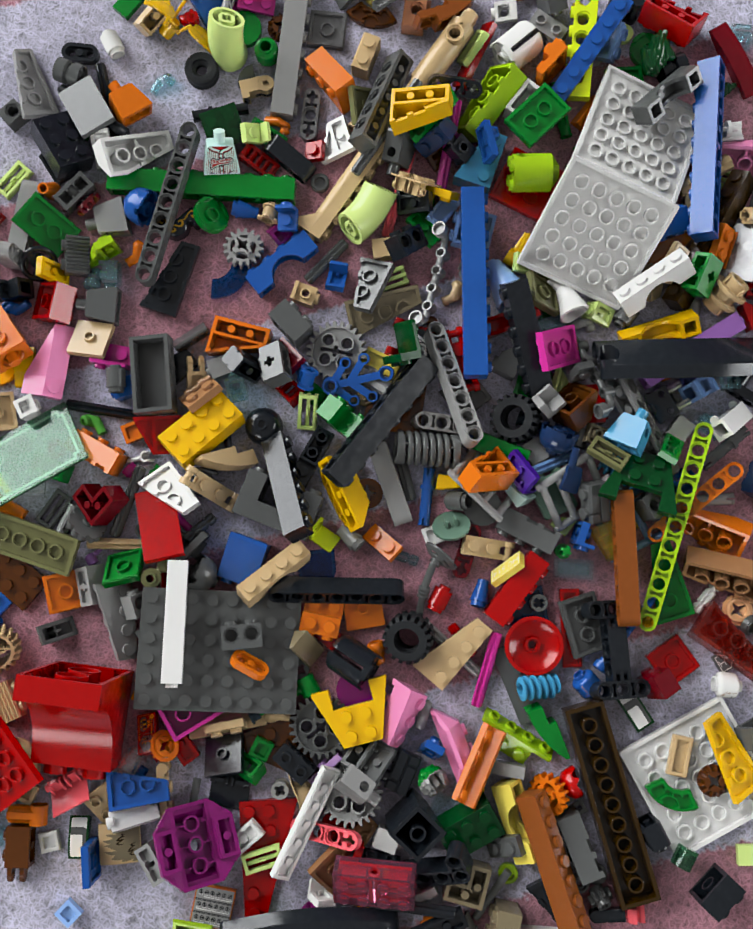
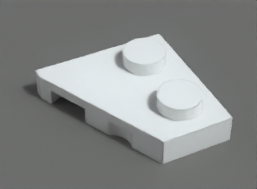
[321,115,356,165]

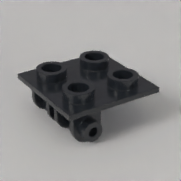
[208,774,251,810]

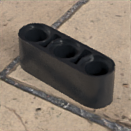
[263,134,317,184]

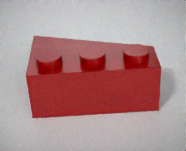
[637,0,709,48]

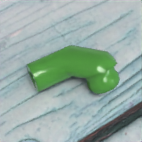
[80,414,107,436]

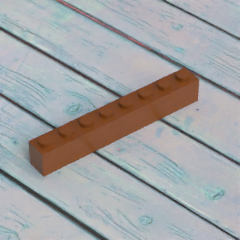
[515,788,591,929]

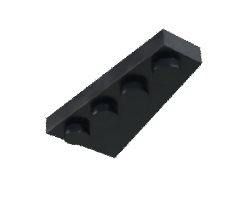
[139,241,201,318]

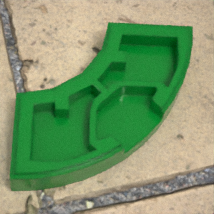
[644,777,698,812]

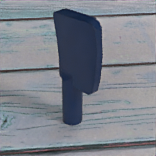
[559,447,583,494]

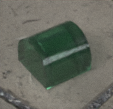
[670,843,699,873]

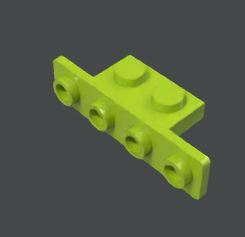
[482,707,553,764]

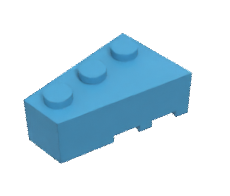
[452,134,508,193]

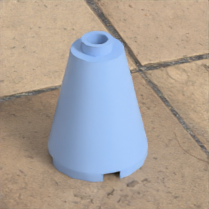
[486,259,520,313]

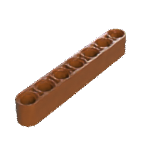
[610,489,641,627]

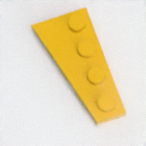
[703,712,753,804]

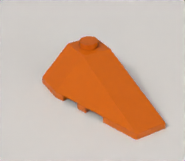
[671,504,753,557]

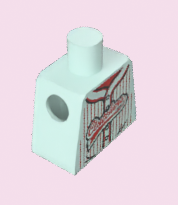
[203,128,240,175]

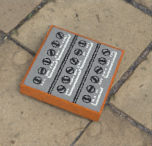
[190,884,237,929]

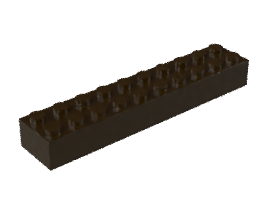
[561,699,662,911]

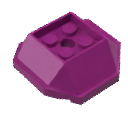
[152,798,241,893]

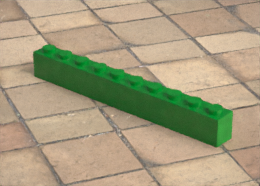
[106,167,297,206]

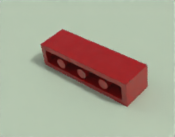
[482,550,550,627]

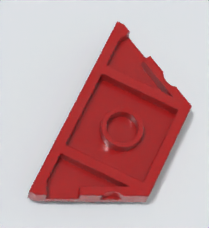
[132,415,183,455]

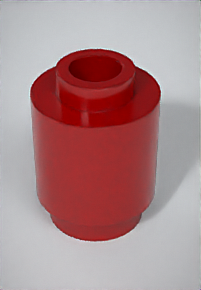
[427,583,452,614]

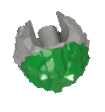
[417,764,449,798]

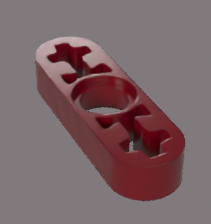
[452,524,481,578]

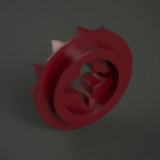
[76,192,101,216]

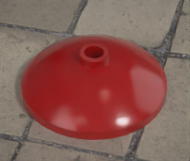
[504,616,564,676]

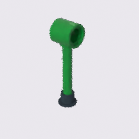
[248,672,321,724]

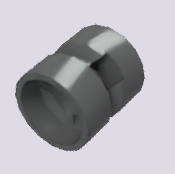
[52,57,88,86]

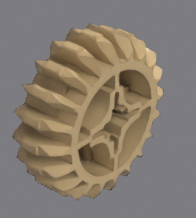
[0,624,22,674]

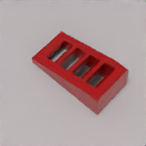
[238,144,281,176]
[275,380,305,408]

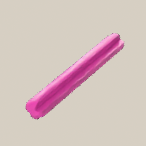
[471,632,502,708]

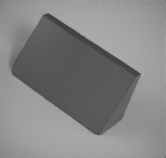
[173,322,210,352]

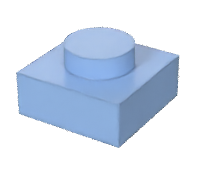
[54,897,84,928]

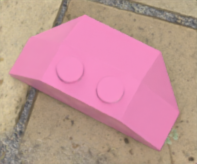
[430,708,473,783]

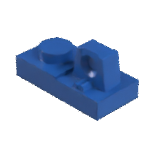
[475,120,500,164]
[417,735,445,760]

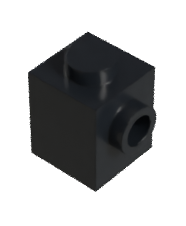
[442,133,477,165]

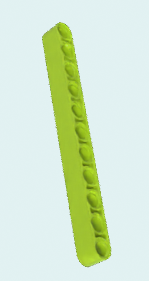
[640,422,713,631]

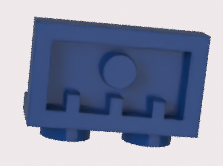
[569,521,596,552]

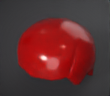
[559,765,583,799]

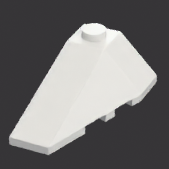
[92,130,174,177]

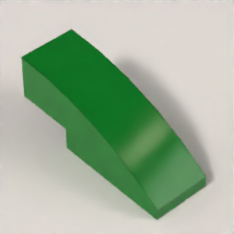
[523,701,570,759]

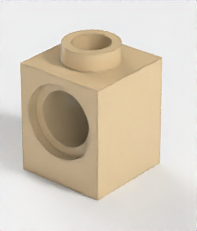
[372,237,393,261]

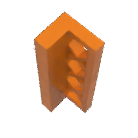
[451,722,506,810]

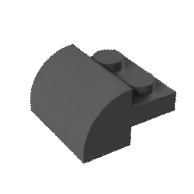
[340,740,397,787]

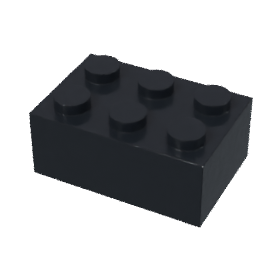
[30,111,95,180]

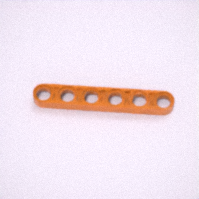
[647,462,744,543]

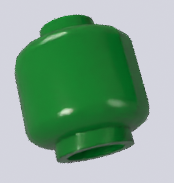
[254,37,278,67]

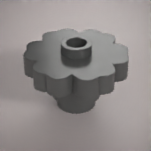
[66,508,107,543]

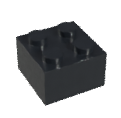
[689,863,746,922]

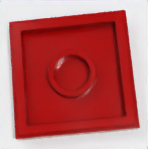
[645,633,700,682]

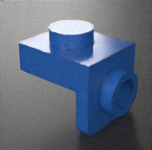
[325,260,349,293]

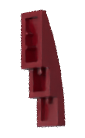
[708,22,753,99]

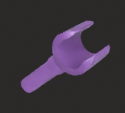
[85,549,103,566]

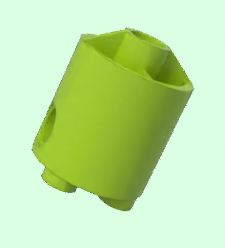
[506,153,559,193]

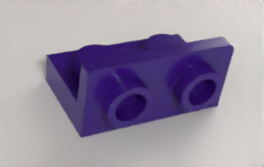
[507,449,541,494]

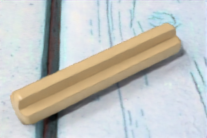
[86,538,142,550]

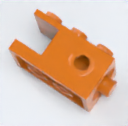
[0,304,34,374]

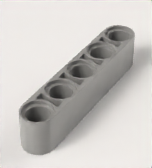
[371,440,413,527]

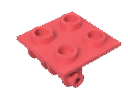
[44,768,90,818]

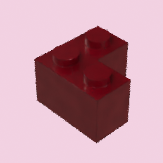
[72,484,130,526]

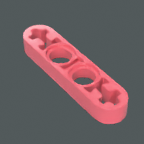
[290,818,362,851]

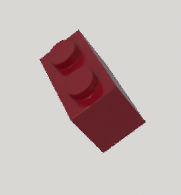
[636,666,681,700]

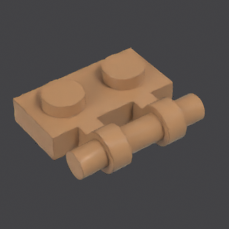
[178,375,223,414]

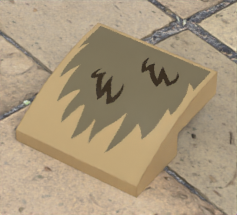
[98,823,141,865]

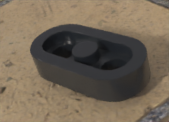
[61,42,100,65]

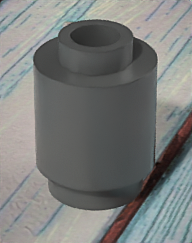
[613,308,639,330]
[106,365,126,393]
[444,491,474,511]

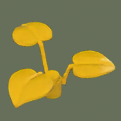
[144,0,212,55]

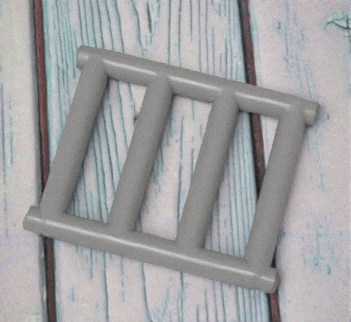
[447,448,512,523]
[535,452,601,533]

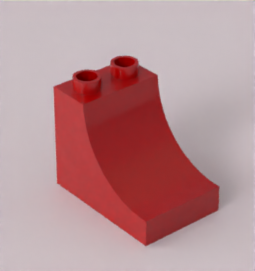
[12,661,134,780]

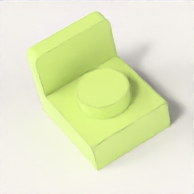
[240,121,271,145]
[581,301,616,328]

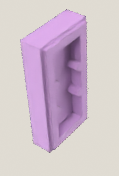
[308,750,343,785]

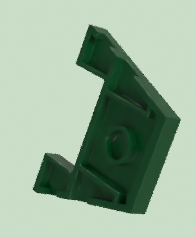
[598,452,677,519]

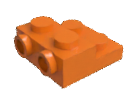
[535,38,568,86]
[299,603,345,641]

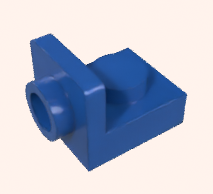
[275,202,299,232]

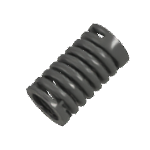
[393,429,461,469]

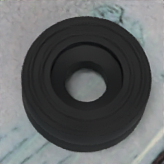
[184,52,219,90]

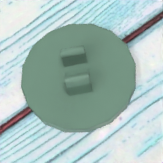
[432,511,471,541]

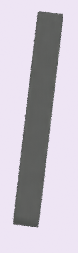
[135,121,201,287]

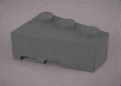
[494,507,562,556]
[555,806,606,886]

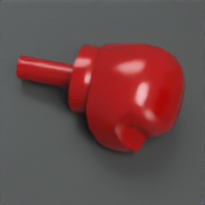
[179,9,200,27]

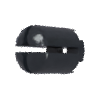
[326,635,383,691]

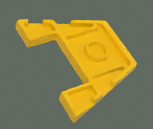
[311,674,387,749]

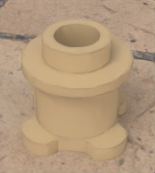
[257,201,278,226]

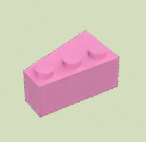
[381,678,428,748]

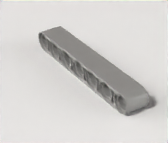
[424,321,484,449]

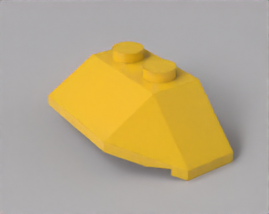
[318,455,370,533]

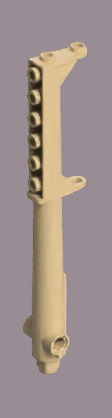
[298,8,479,244]

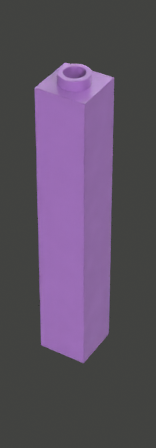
[638,312,747,390]

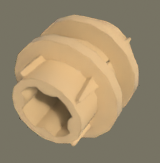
[702,272,749,317]

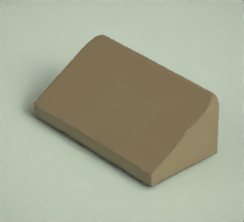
[290,630,324,667]

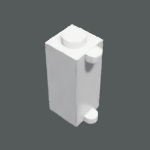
[710,400,753,443]
[105,803,160,834]

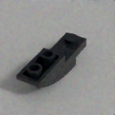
[296,425,335,488]

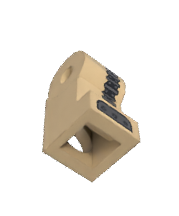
[239,75,274,104]

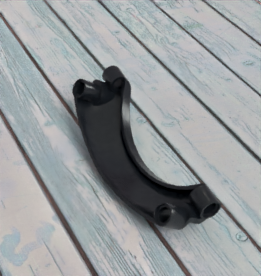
[591,337,753,380]
[220,907,400,929]

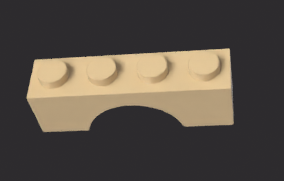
[236,541,311,608]

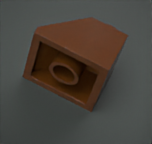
[551,382,598,432]

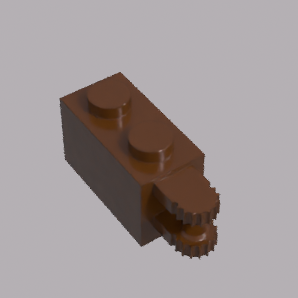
[2,823,36,882]

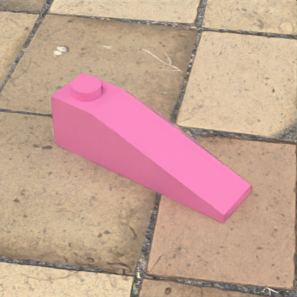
[21,323,75,401]

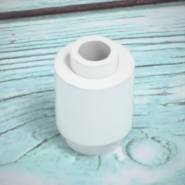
[100,29,125,60]

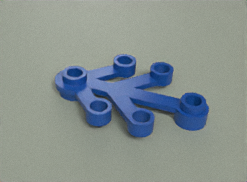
[322,353,395,406]

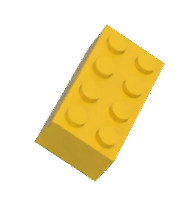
[158,391,245,471]

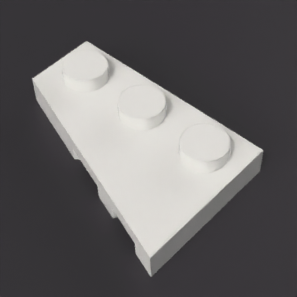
[137,461,201,516]

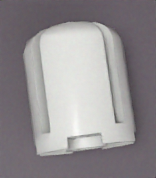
[489,20,544,69]

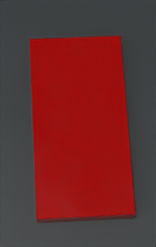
[135,491,185,564]

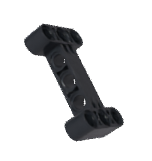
[581,600,651,701]

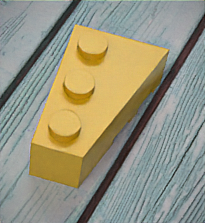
[389,84,453,136]

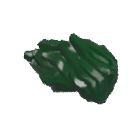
[641,29,676,78]

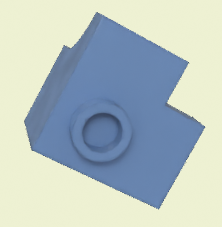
[678,377,720,406]

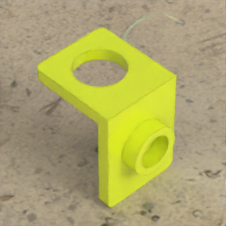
[309,517,340,553]

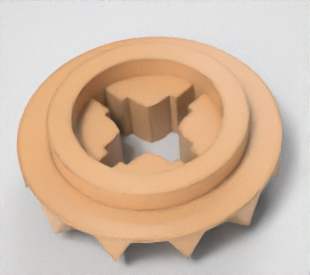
[721,595,753,626]

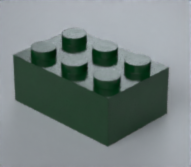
[437,792,506,854]

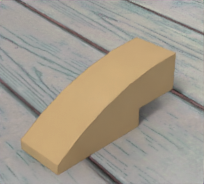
[193,446,259,471]

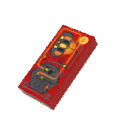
[137,712,159,756]

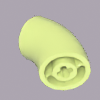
[207,7,248,72]
[338,181,398,245]

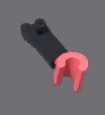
[589,905,646,925]

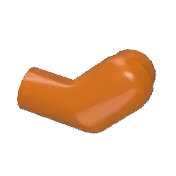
[264,116,291,135]
[124,240,144,268]

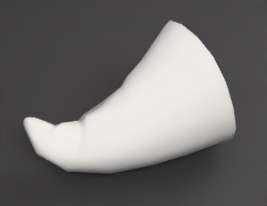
[547,279,589,324]

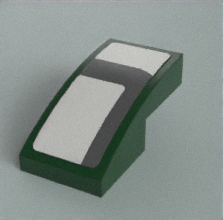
[616,698,654,733]
[68,815,92,859]

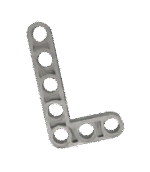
[0,179,44,270]

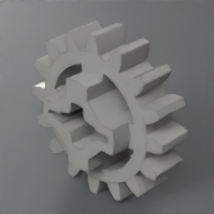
[223,228,264,269]

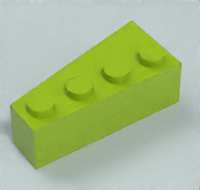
[457,62,528,143]

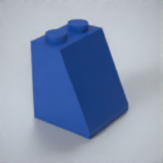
[217,531,272,584]

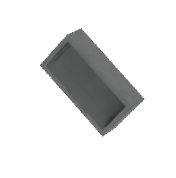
[129,333,178,417]

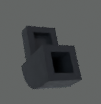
[0,277,35,303]

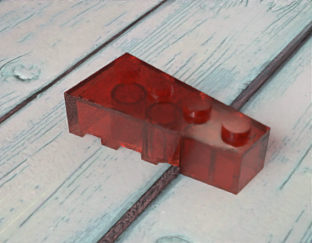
[687,601,753,681]

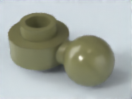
[141,559,171,587]

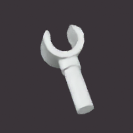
[127,451,155,464]

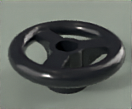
[19,246,59,282]

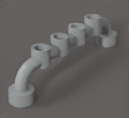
[408,221,451,327]

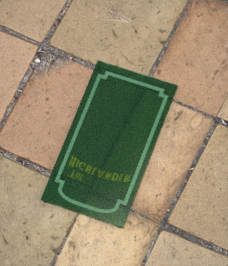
[0,402,89,507]

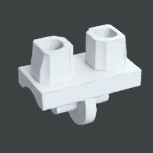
[722,120,744,142]

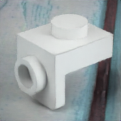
[307,878,336,907]

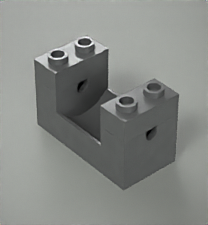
[232,466,325,542]

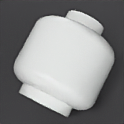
[710,671,743,698]

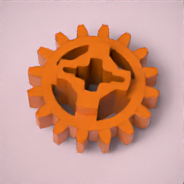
[528,771,570,816]

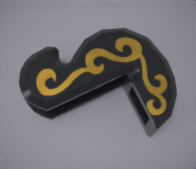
[159,207,201,241]

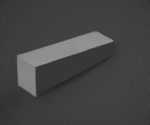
[490,760,526,780]

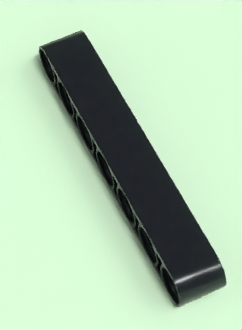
[269,576,405,605]

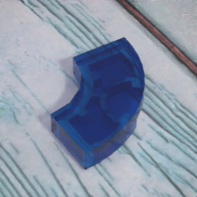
[211,264,252,299]

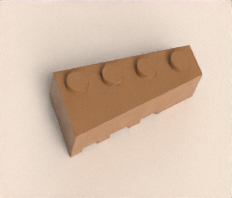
[682,545,753,605]

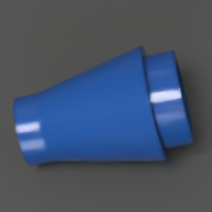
[231,200,259,219]
[469,579,489,609]

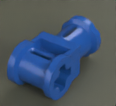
[296,361,319,391]

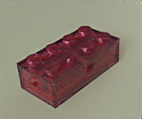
[332,855,417,911]

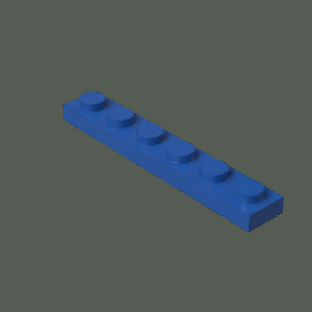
[551,0,634,102]

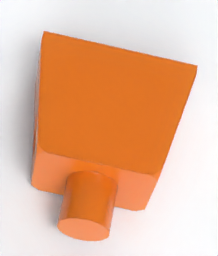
[108,80,153,127]

